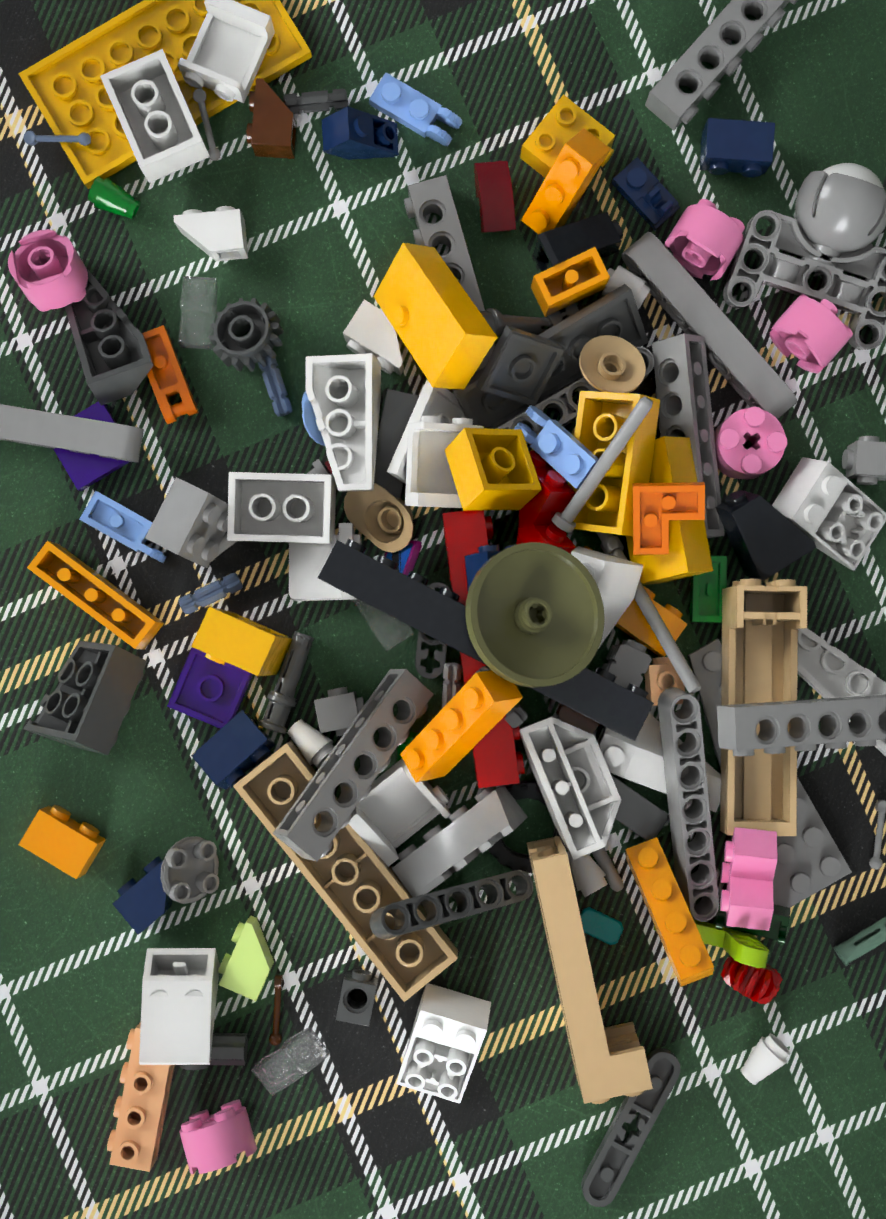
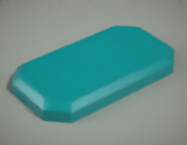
[580,907,624,945]

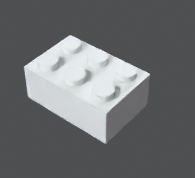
[100,49,210,183]
[227,472,336,544]

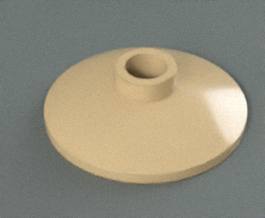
[579,335,646,393]

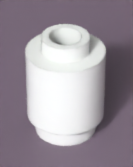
[602,265,651,310]

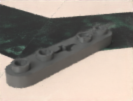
[581,1048,681,1207]

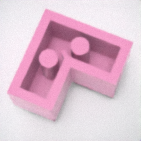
[720,827,778,931]

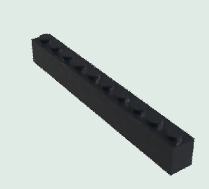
[318,539,654,741]

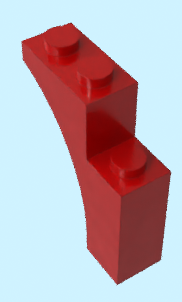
[516,450,576,554]

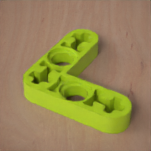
[653,919,769,968]

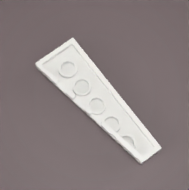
[798,629,886,757]

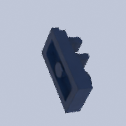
[612,157,680,231]

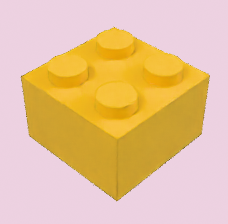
[445,428,542,511]

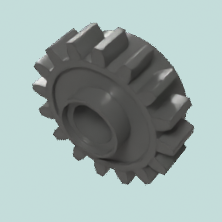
[209,298,284,371]

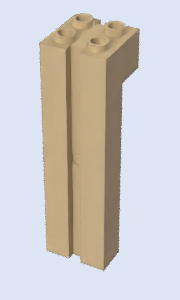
[720,579,807,836]
[526,836,653,1104]

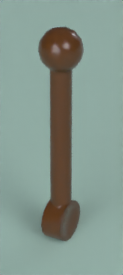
[269,975,283,1046]

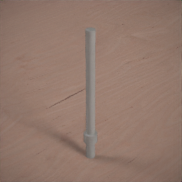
[596,532,702,694]

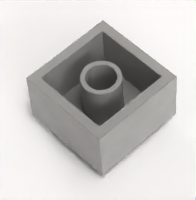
[145,477,228,568]

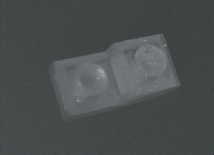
[178,276,217,350]
[352,599,414,652]
[251,1027,330,1095]

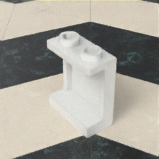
[178,0,275,103]
[405,416,484,508]
[348,759,451,867]

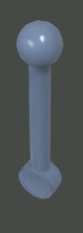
[23,131,91,146]

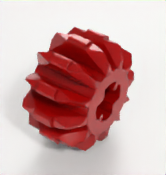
[720,956,783,1004]

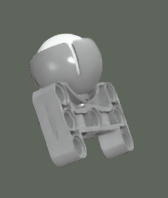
[723,163,886,350]

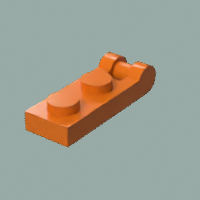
[142,325,199,424]

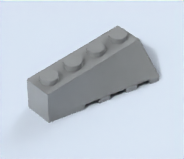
[391,785,528,898]

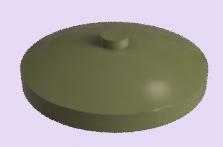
[465,542,605,687]

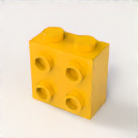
[520,94,615,178]

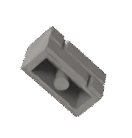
[602,639,652,689]

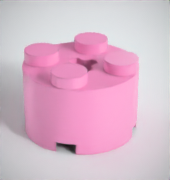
[664,199,745,280]
[8,229,88,312]
[770,294,853,373]
[714,406,788,480]
[179,1100,257,1174]

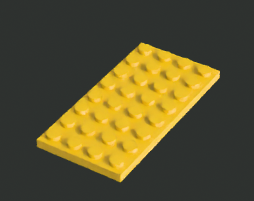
[18,0,312,189]

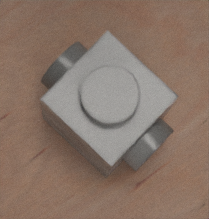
[842,436,886,485]
[314,686,365,736]

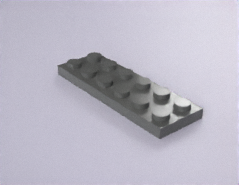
[452,284,649,429]

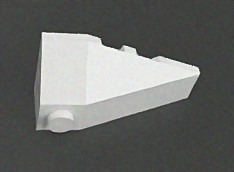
[305,353,381,492]
[571,546,644,649]
[598,713,721,812]

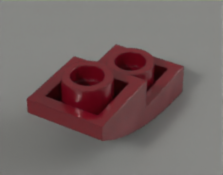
[474,160,516,233]

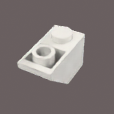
[173,206,248,262]
[343,299,404,376]

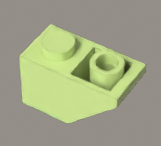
[218,916,274,1001]

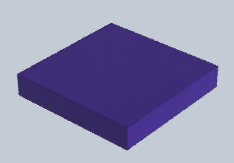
[53,402,129,491]
[167,647,254,729]

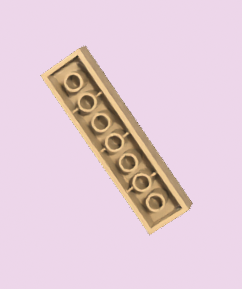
[233,741,458,1002]

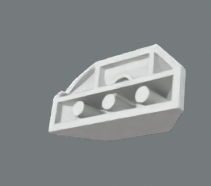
[519,716,621,860]

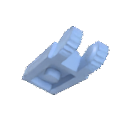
[369,72,462,146]
[514,405,599,489]
[79,491,166,563]

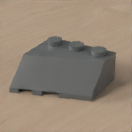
[24,641,147,755]

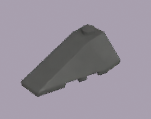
[65,270,154,406]

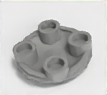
[160,836,219,904]

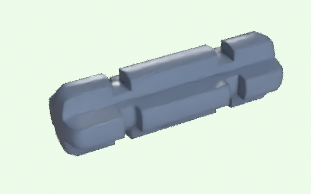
[258,356,293,417]
[178,573,243,614]

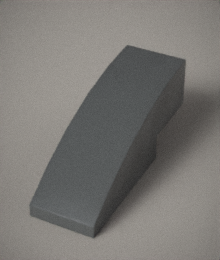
[374,389,419,499]

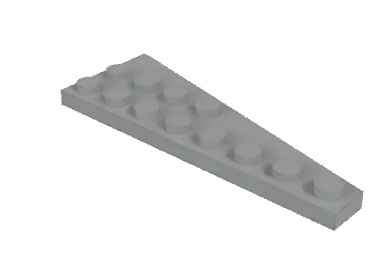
[687,639,852,908]

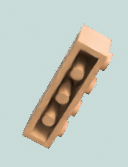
[107,1022,175,1172]

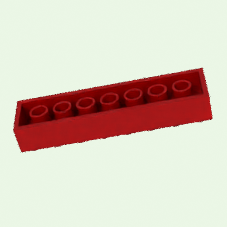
[442,510,525,789]

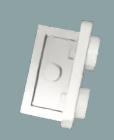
[289,523,361,601]

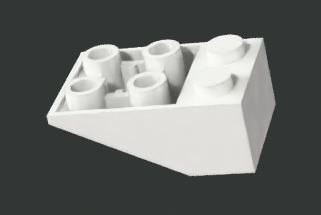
[772,457,886,571]
[139,948,220,1065]
[396,983,491,1103]

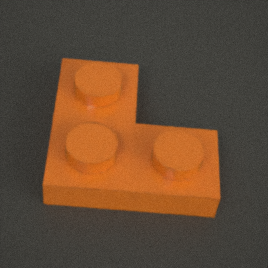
[633,482,705,555]

